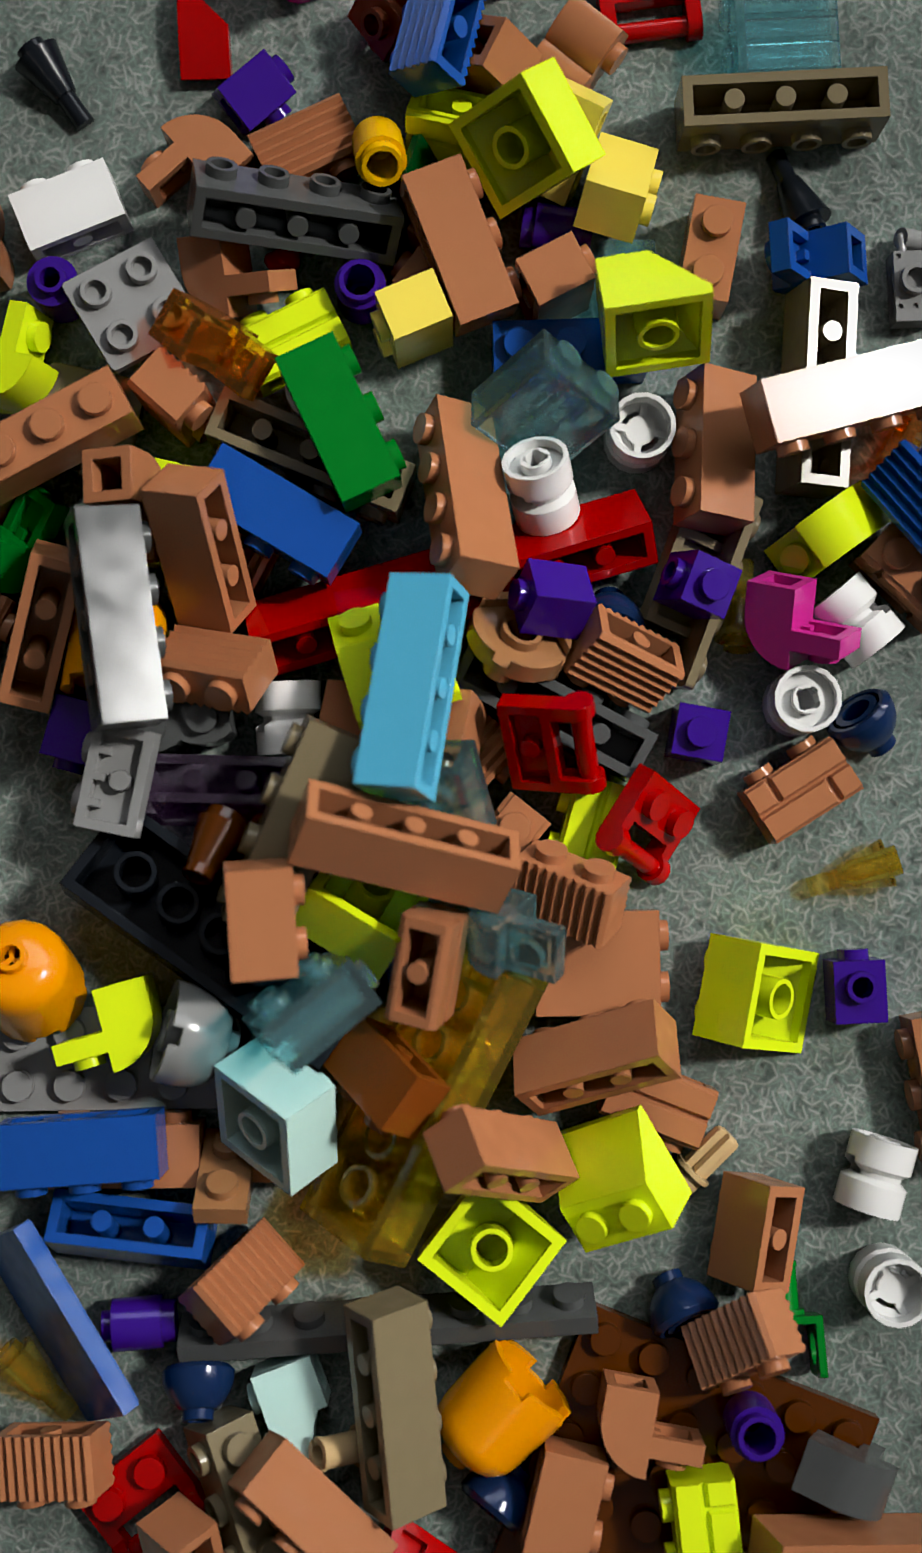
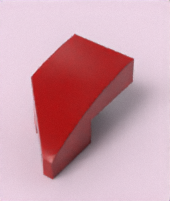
[177,0,233,81]

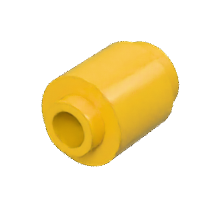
[352,116,407,187]

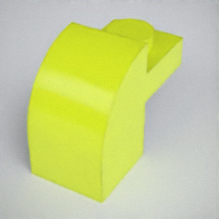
[0,300,59,414]
[764,480,891,578]
[51,973,162,1073]

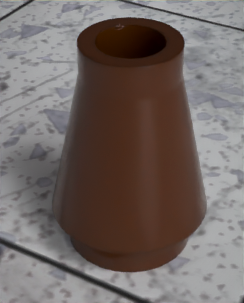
[182,804,246,886]

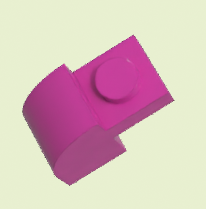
[744,570,862,671]

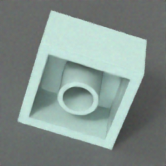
[214,1033,338,1197]

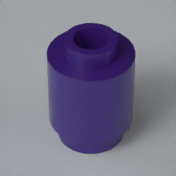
[519,202,593,251]
[26,256,79,323]
[334,259,386,325]
[101,1294,178,1352]
[723,1391,785,1462]

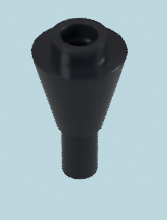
[15,36,94,131]
[766,149,832,231]

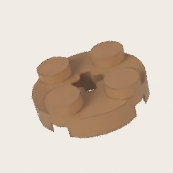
[466,592,572,683]

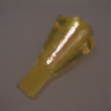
[713,558,754,654]
[805,838,904,897]
[0,1336,78,1421]

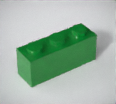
[274,331,407,513]

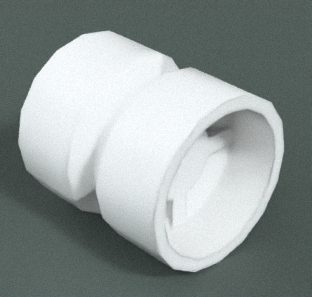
[603,392,676,474]
[501,436,581,536]
[813,571,905,669]
[762,665,842,737]
[255,680,322,756]
[833,1128,919,1221]
[848,1242,922,1328]

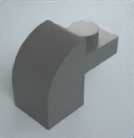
[791,1429,899,1521]

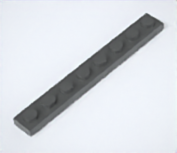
[176,1282,598,1363]

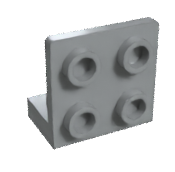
[62,237,206,374]
[71,729,162,839]

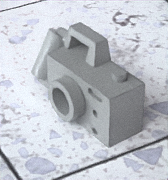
[886,227,922,329]

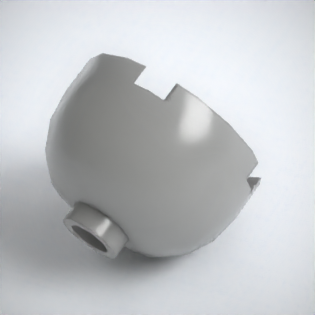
[149,979,240,1088]

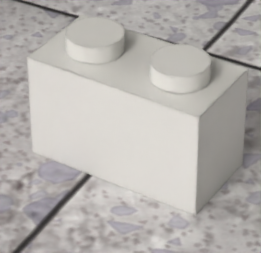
[8,157,134,261]

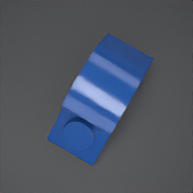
[764,217,868,295]

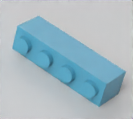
[351,572,470,803]

